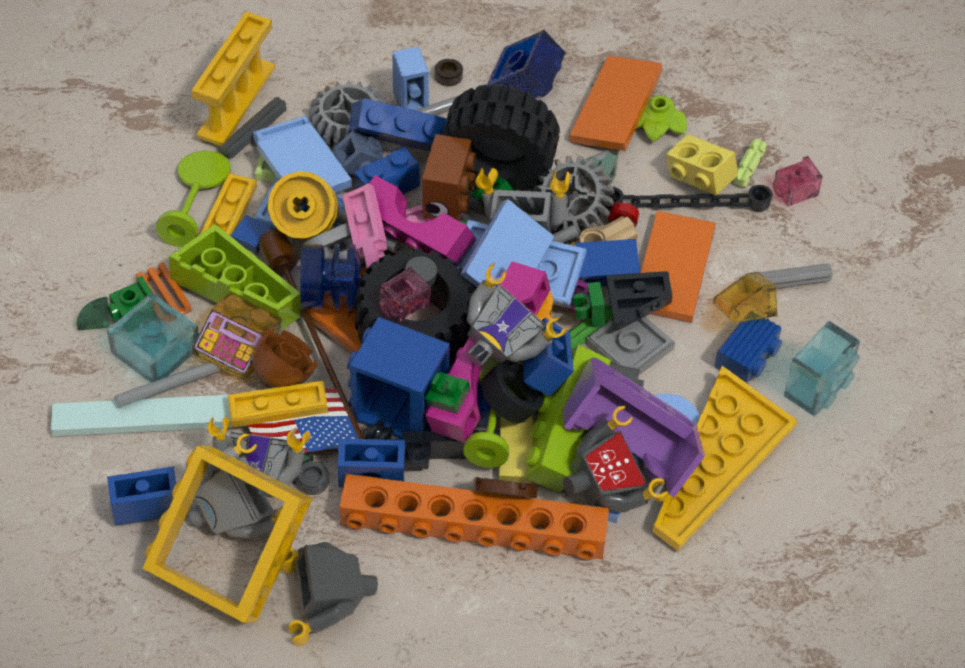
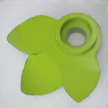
[636,95,687,142]

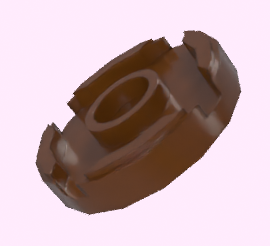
[472,477,538,498]

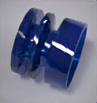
[300,244,361,310]

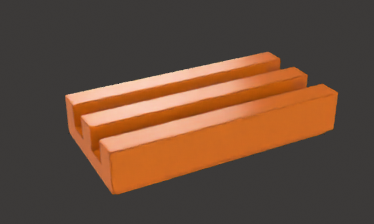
[136,262,192,323]

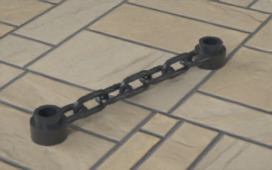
[604,185,772,212]

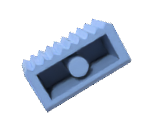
[392,47,429,110]

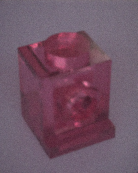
[773,156,823,207]
[379,267,431,321]

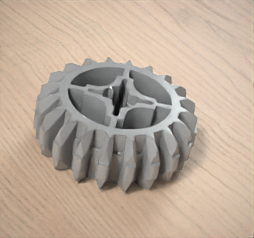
[309,80,385,147]
[533,155,614,236]

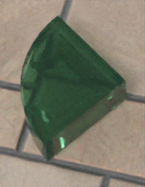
[77,297,109,330]

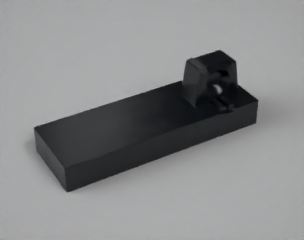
[402,430,500,469]

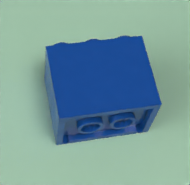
[347,317,450,440]

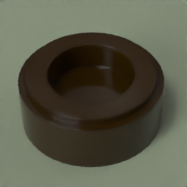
[434,59,463,87]

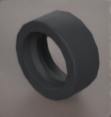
[481,360,544,424]

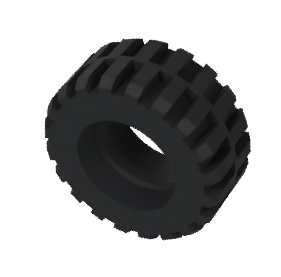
[442,84,560,191]
[355,249,475,361]

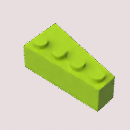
[169,224,301,333]
[525,344,611,493]

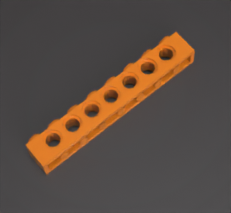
[339,474,609,560]

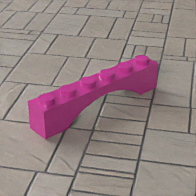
[426,261,551,443]

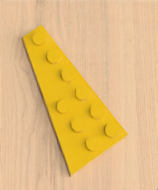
[652,366,798,551]

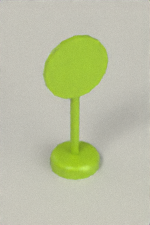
[156,151,231,247]
[463,356,518,468]

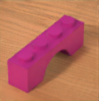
[369,175,477,268]

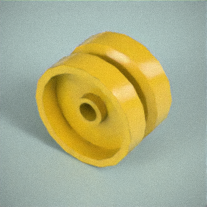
[267,171,339,241]

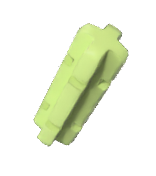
[732,139,767,188]

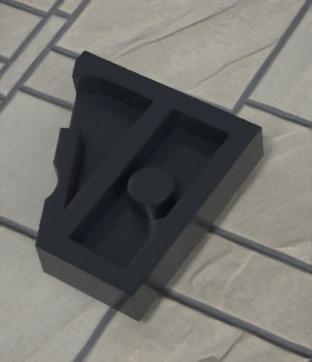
[606,271,673,331]

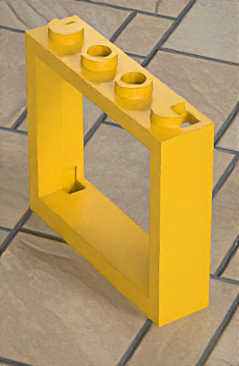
[142,445,313,623]

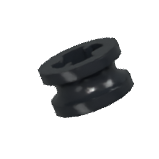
[365,419,395,440]

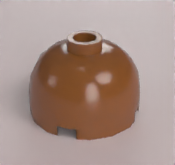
[252,328,318,388]

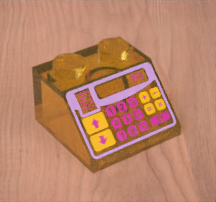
[192,292,282,380]

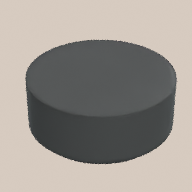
[405,256,437,288]
[296,461,329,495]

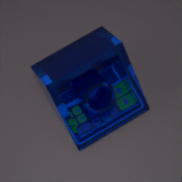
[487,30,566,98]

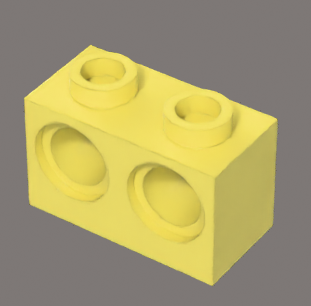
[666,134,738,196]

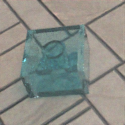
[107,292,201,383]
[784,321,860,417]

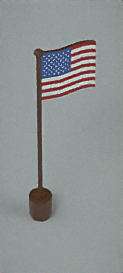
[247,229,364,456]

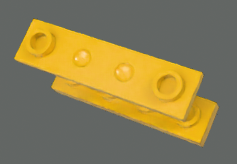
[191,11,275,146]

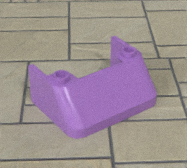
[562,357,705,497]

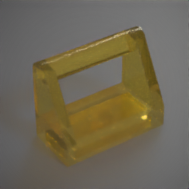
[713,272,778,322]

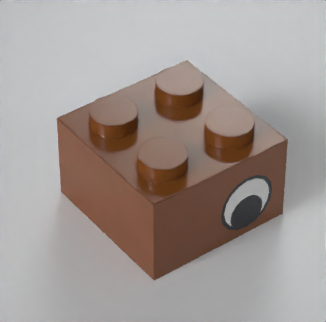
[422,134,476,221]

